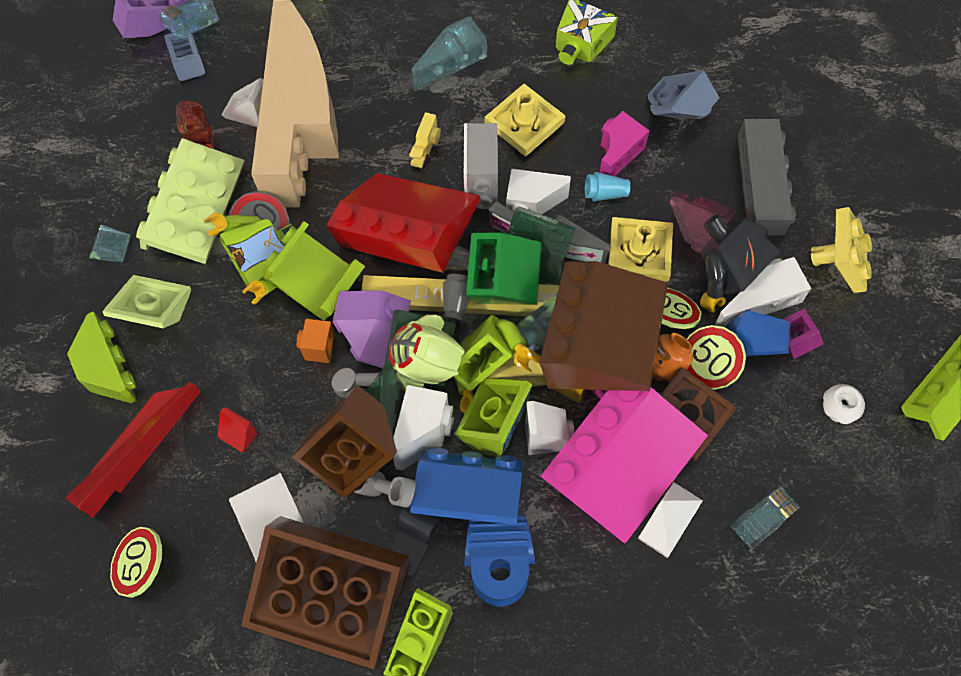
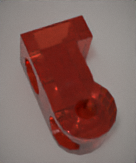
[176,101,214,149]

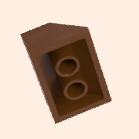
[292,385,397,498]

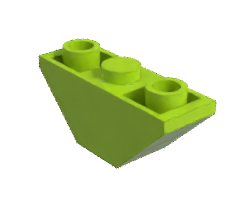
[67,312,137,403]
[384,588,453,676]

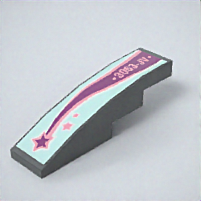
[489,201,611,264]

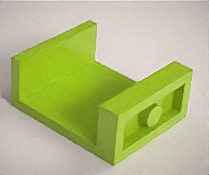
[263,221,365,321]

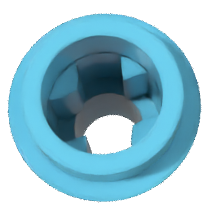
[585,172,630,201]

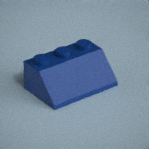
[410,448,523,525]

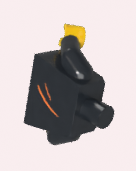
[700,214,780,313]

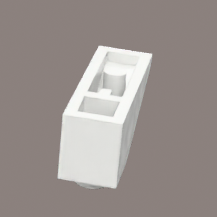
[715,257,811,327]

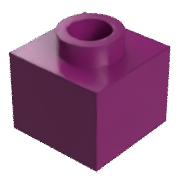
[782,309,823,359]

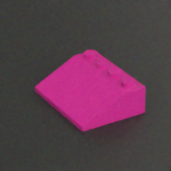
[541,387,708,543]

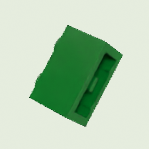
[466,233,542,305]

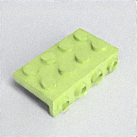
[136,138,245,264]

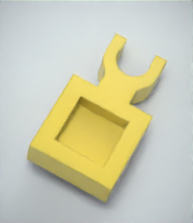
[409,112,441,168]

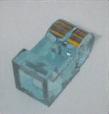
[161,0,219,37]
[730,486,801,550]

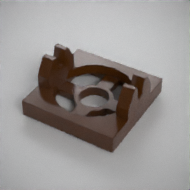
[661,368,737,461]

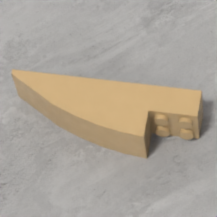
[251,0,339,207]

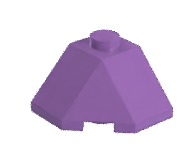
[333,290,411,368]

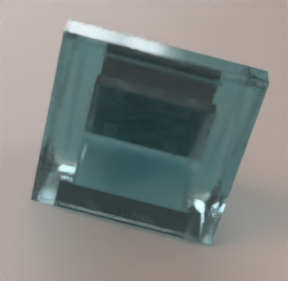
[89,225,131,262]

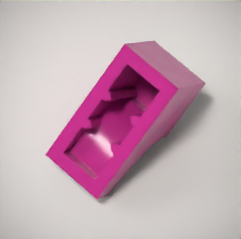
[599,111,649,176]

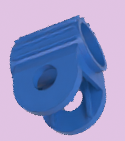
[464,515,535,607]

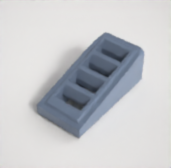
[164,29,205,81]

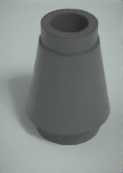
[443,274,470,323]

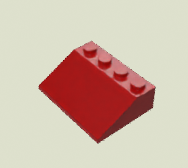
[326,173,481,273]

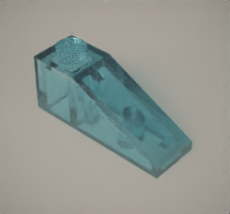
[411,16,487,91]

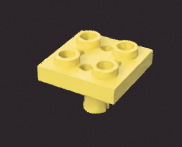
[485,84,565,157]
[811,207,872,293]
[608,217,673,282]

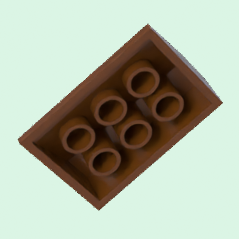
[539,261,667,391]
[241,516,410,670]

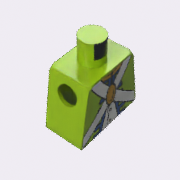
[556,0,618,65]

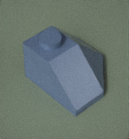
[647,70,719,119]

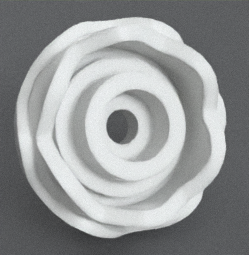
[823,384,865,424]

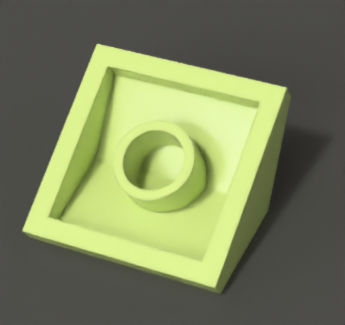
[103,275,191,328]

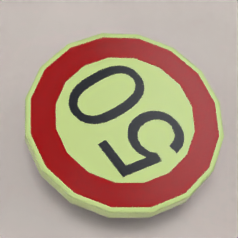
[661,288,701,329]
[686,325,746,390]
[110,527,162,598]

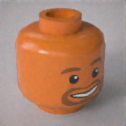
[652,333,694,381]

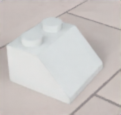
[393,385,454,470]

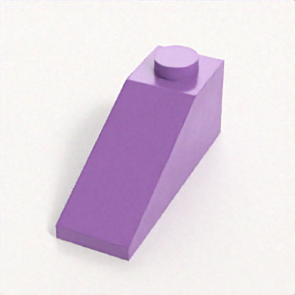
[113,0,205,38]

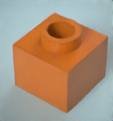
[297,319,336,363]

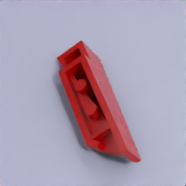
[65,382,200,517]

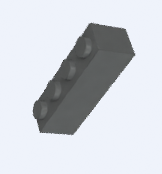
[738,119,796,236]

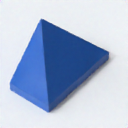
[725,310,790,356]

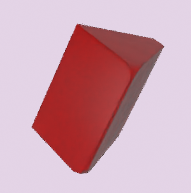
[218,407,257,452]

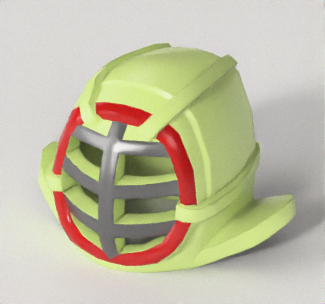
[389,314,465,392]

